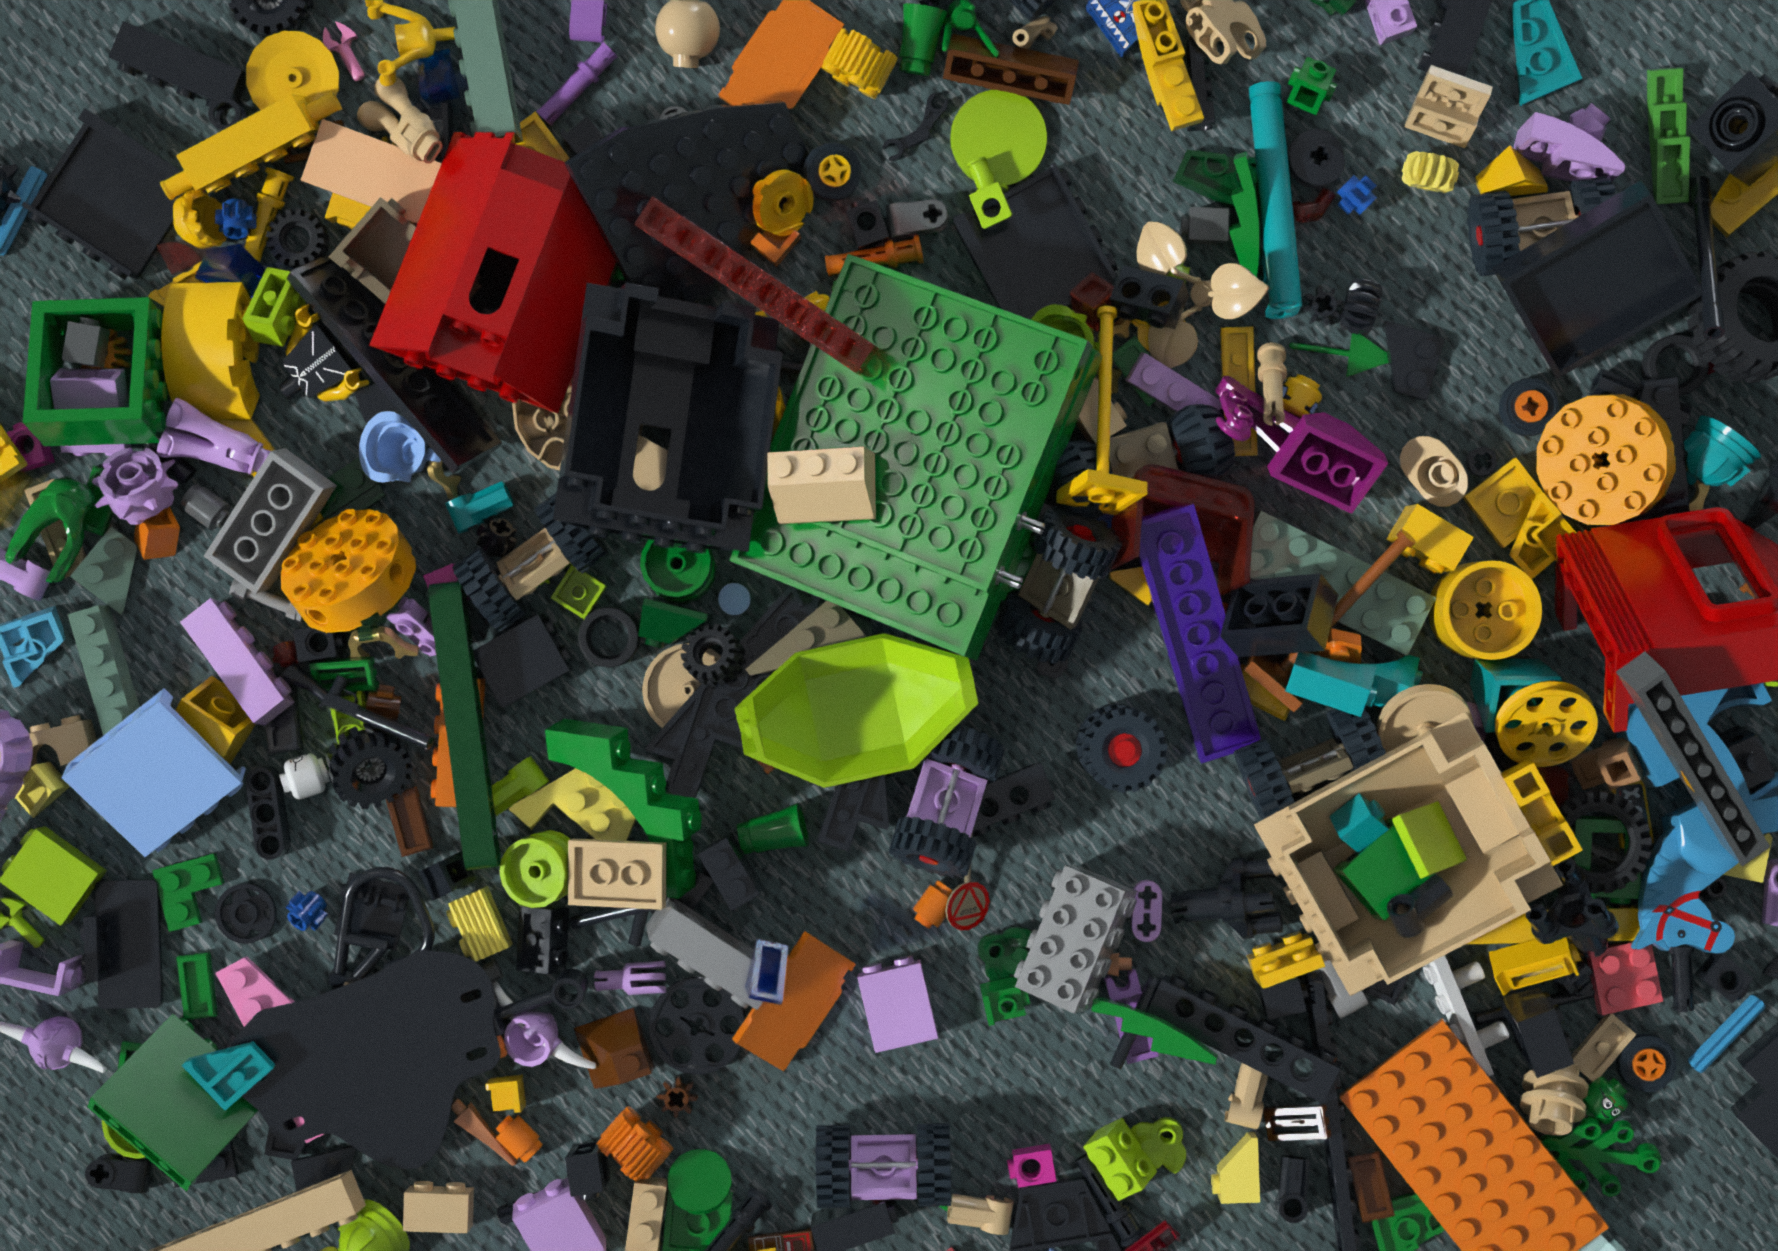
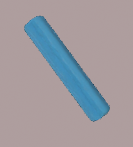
[0,166,47,256]
[1688,995,1766,1073]

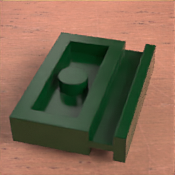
[320,457,387,520]

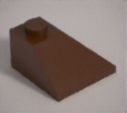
[573,1007,655,1089]

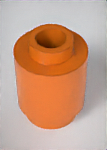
[913,880,953,929]
[495,1115,543,1163]

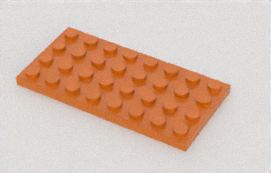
[1339,1018,1609,1251]

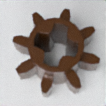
[366,684,402,720]
[657,1075,698,1118]

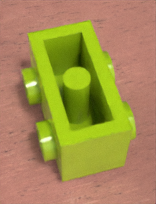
[242,267,306,347]
[1083,1118,1157,1201]

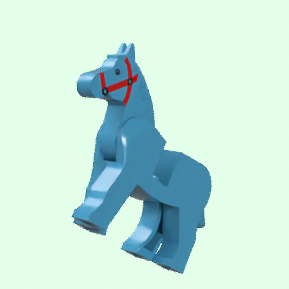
[1616,683,1778,953]

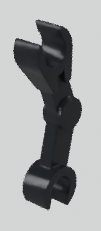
[882,92,948,161]

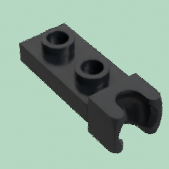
[1186,36,1215,132]

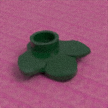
[977,926,1032,981]

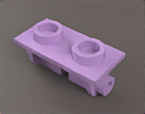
[386,597,436,656]

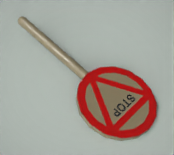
[945,833,990,930]

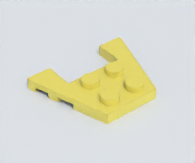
[509,768,637,841]

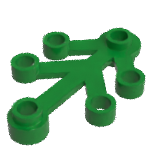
[1539,1117,1662,1197]

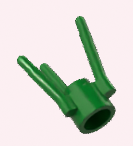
[942,0,999,57]

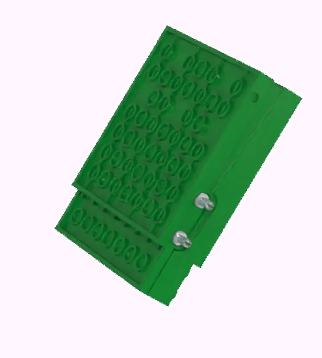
[729,254,1103,661]

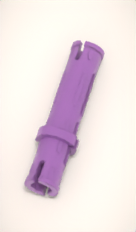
[536,42,618,126]

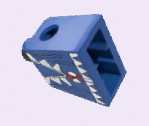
[1086,0,1139,58]

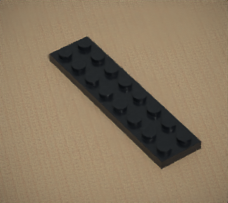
[286,253,502,473]

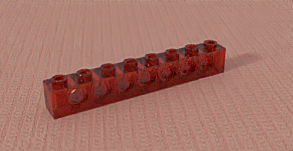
[634,196,878,375]

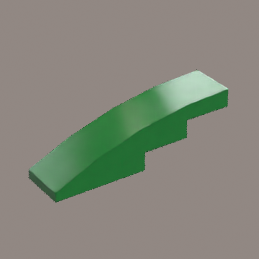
[1229,151,1260,277]
[1091,997,1218,1065]

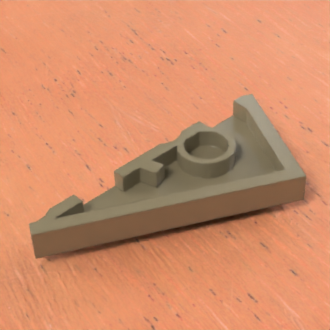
[745,601,866,676]

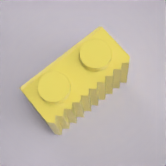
[446,886,513,962]

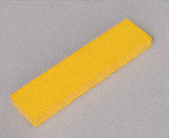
[1220,327,1258,457]

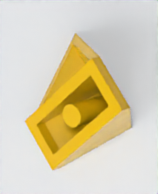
[1475,146,1548,196]

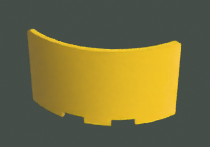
[161,282,260,420]

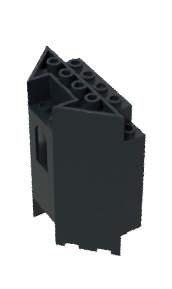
[553,282,783,554]

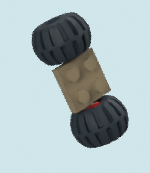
[1051,404,1235,519]

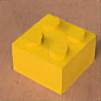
[1386,504,1474,574]

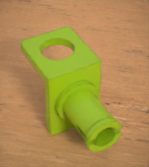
[967,156,1012,229]

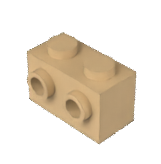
[403,1181,474,1233]

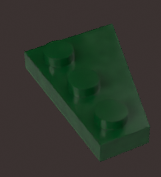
[1172,150,1261,221]

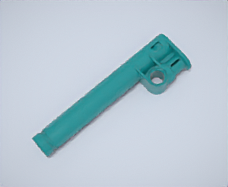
[1248,81,1302,319]

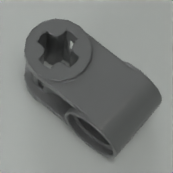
[886,199,949,240]

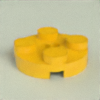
[753,169,814,236]

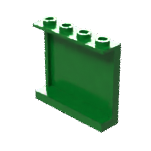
[87,1014,259,1192]

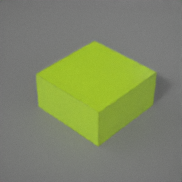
[551,565,608,619]

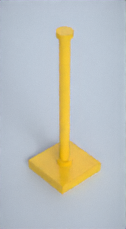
[1057,306,1148,515]

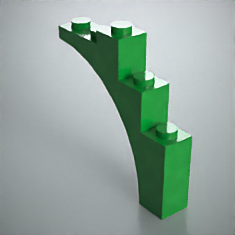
[545,719,702,899]

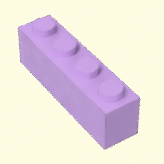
[180,598,295,726]

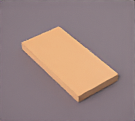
[301,119,442,224]

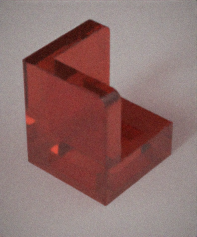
[1070,272,1114,332]

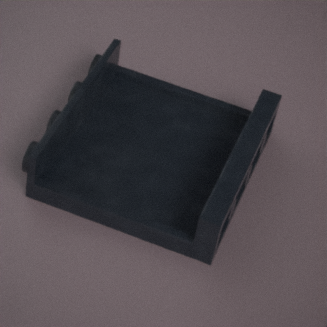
[22,108,184,280]
[952,163,1118,320]

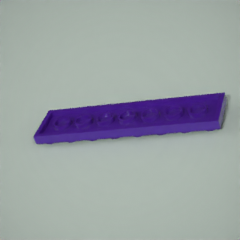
[1129,501,1261,764]

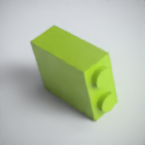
[0,826,107,926]

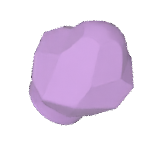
[1568,103,1611,142]

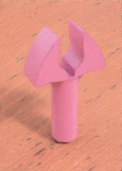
[323,22,365,81]

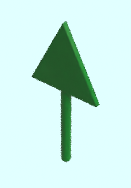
[1289,333,1388,377]

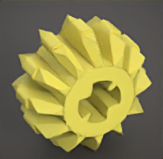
[1402,151,1459,193]

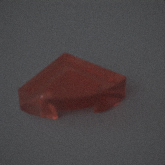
[157,242,202,275]

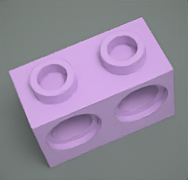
[1364,0,1417,45]

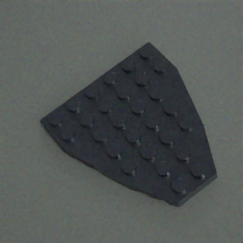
[564,100,809,304]

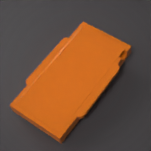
[718,0,845,109]
[732,931,856,1072]

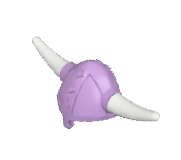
[492,981,597,1069]
[0,1016,107,1073]

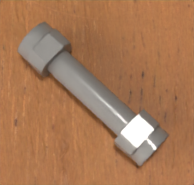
[229,579,304,622]

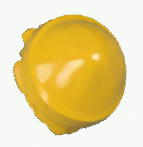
[173,188,228,249]

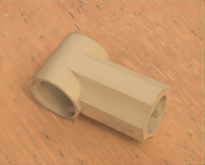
[1224,1063,1268,1130]
[947,1193,1014,1235]

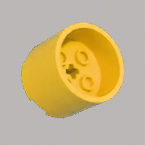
[1429,561,1542,660]

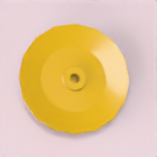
[246,31,339,110]

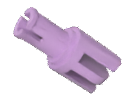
[594,961,666,995]

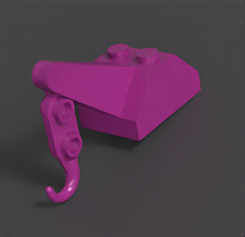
[1215,376,1388,514]

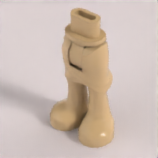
[357,76,442,164]

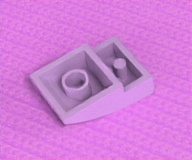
[1514,112,1625,182]

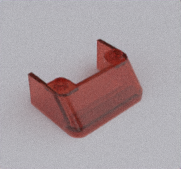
[1111,464,1254,595]

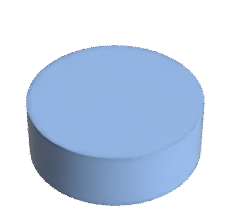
[718,583,751,615]

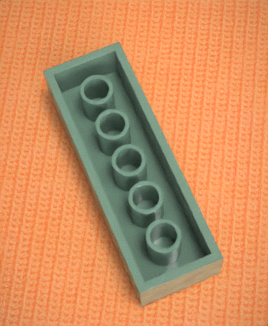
[1228,511,1436,656]

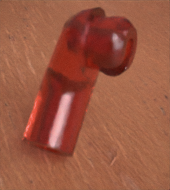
[1292,188,1336,223]

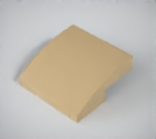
[1404,65,1493,148]

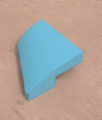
[0,606,65,688]

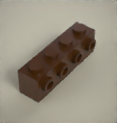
[943,34,1079,105]

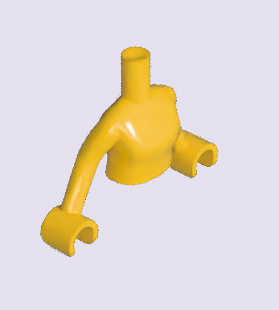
[365,0,455,86]

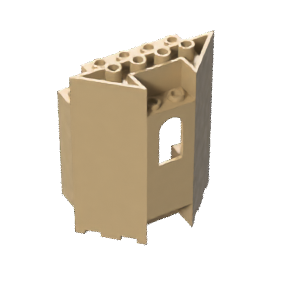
[1254,711,1563,996]

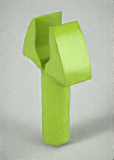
[0,897,44,948]

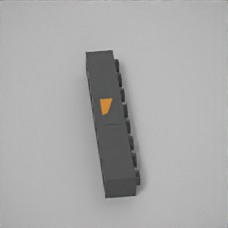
[1616,651,1770,866]

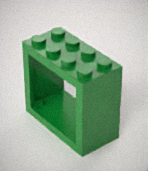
[23,297,168,446]

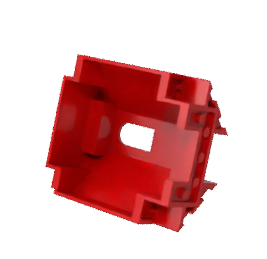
[369,132,618,414]

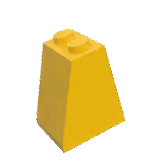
[175,676,256,764]

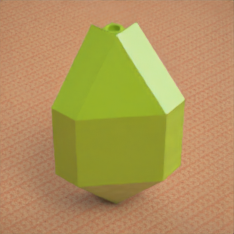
[734,633,978,788]

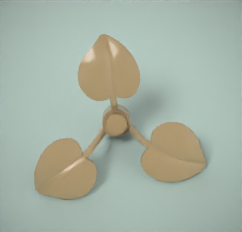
[1137,222,1269,369]

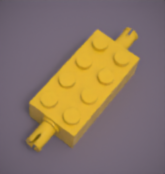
[160,91,342,200]

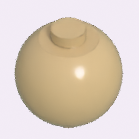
[655,0,720,68]

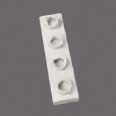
[1423,955,1509,1076]

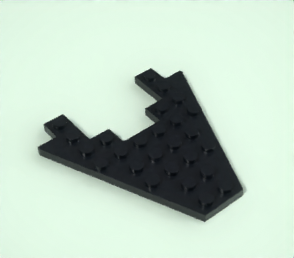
[645,585,889,852]

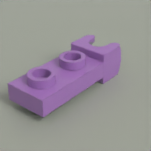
[1104,969,1158,1064]

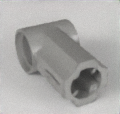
[1318,960,1368,1019]

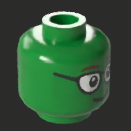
[1582,1076,1628,1125]

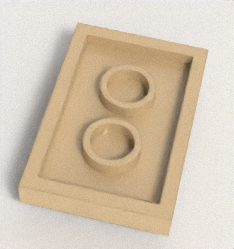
[568,838,666,910]

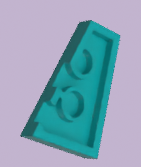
[1511,0,1582,106]

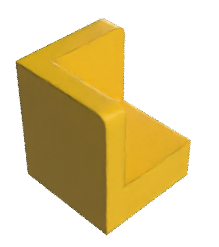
[485,1074,526,1113]

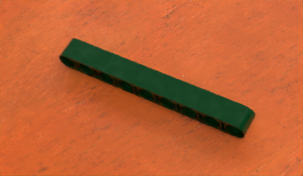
[428,580,501,871]

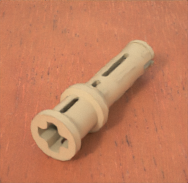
[1257,342,1287,426]

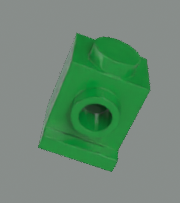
[980,977,1030,1026]

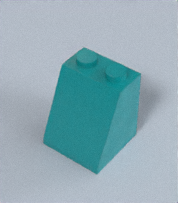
[1470,659,1562,732]

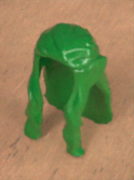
[5,477,96,583]

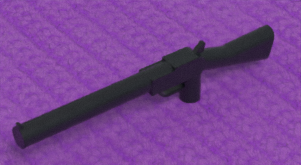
[281,663,434,752]

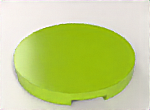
[950,90,1047,186]

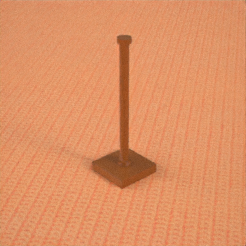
[1244,529,1416,712]

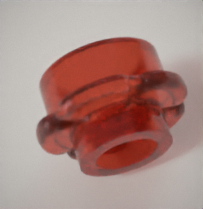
[272,641,299,667]

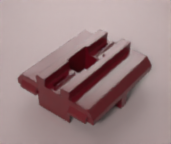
[1125,1220,1182,1251]

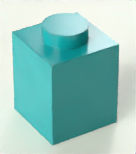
[1329,793,1389,853]

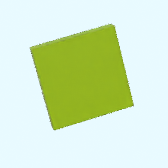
[1392,801,1467,879]

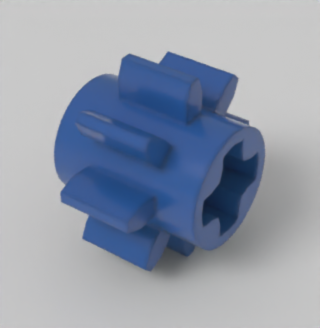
[1337,175,1377,215]
[215,199,256,239]
[286,891,328,931]

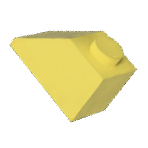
[1211,1132,1260,1204]

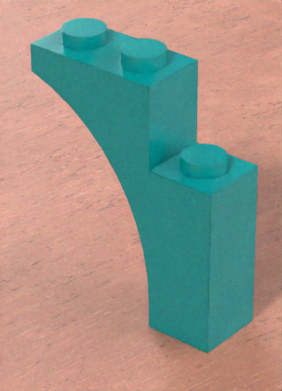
[1285,652,1423,717]

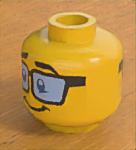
[1283,374,1322,419]

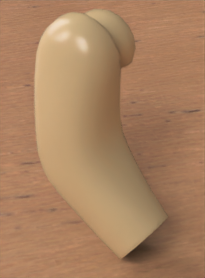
[1012,15,1058,49]

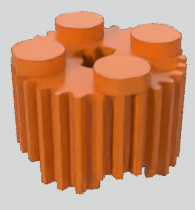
[596,1106,674,1182]

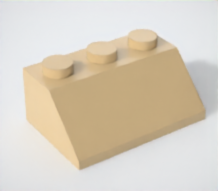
[768,447,876,524]

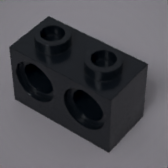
[1109,265,1189,329]

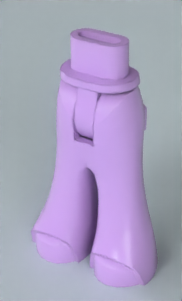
[157,398,271,475]

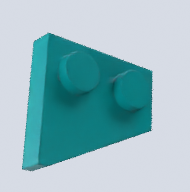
[182,1041,275,1110]

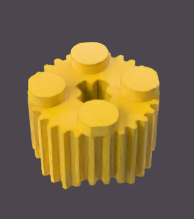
[821,28,898,99]

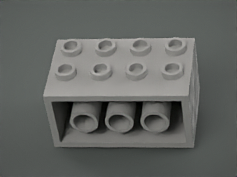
[1014,865,1138,1014]

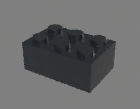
[1220,573,1339,657]

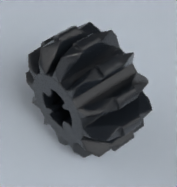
[1339,278,1383,335]

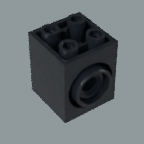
[1688,70,1778,186]

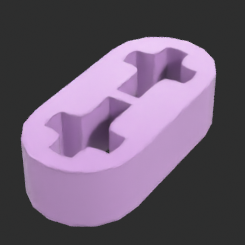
[1131,880,1162,942]

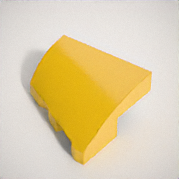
[1509,491,1576,580]

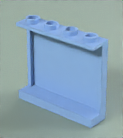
[62,688,246,857]

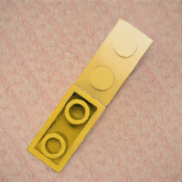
[1132,0,1204,131]

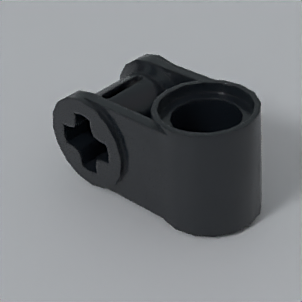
[85,1154,152,1193]

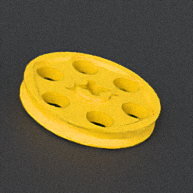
[1495,681,1598,767]

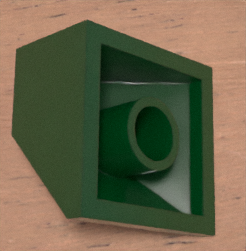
[638,598,713,648]

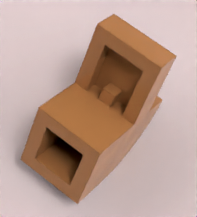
[1570,738,1644,790]

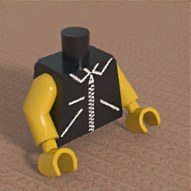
[279,304,369,402]

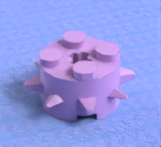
[92,447,178,525]

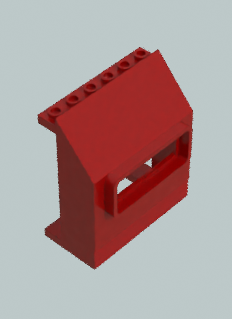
[1555,507,1778,733]

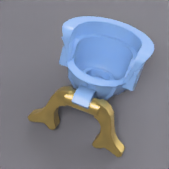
[359,411,461,499]

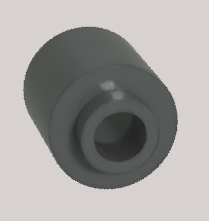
[181,484,231,530]

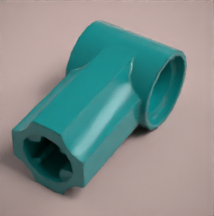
[445,481,515,534]

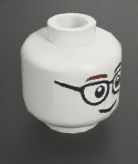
[279,753,330,800]

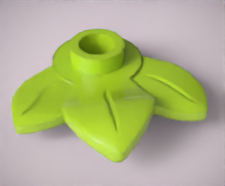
[1130,1117,1187,1174]

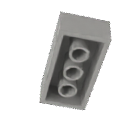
[204,448,337,594]
[646,895,779,1010]

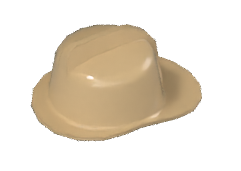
[1400,436,1468,507]

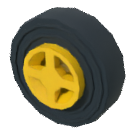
[803,142,861,201]

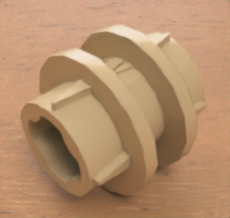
[1520,1064,1589,1135]

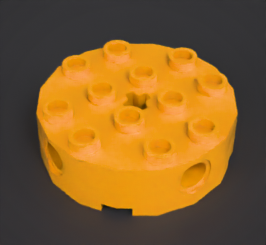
[1537,394,1676,525]
[281,509,416,633]

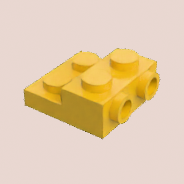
[1246,931,1325,989]

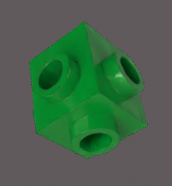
[1286,57,1337,115]

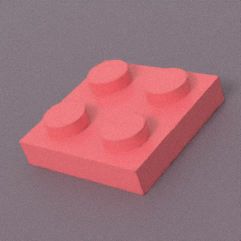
[1586,941,1663,1015]

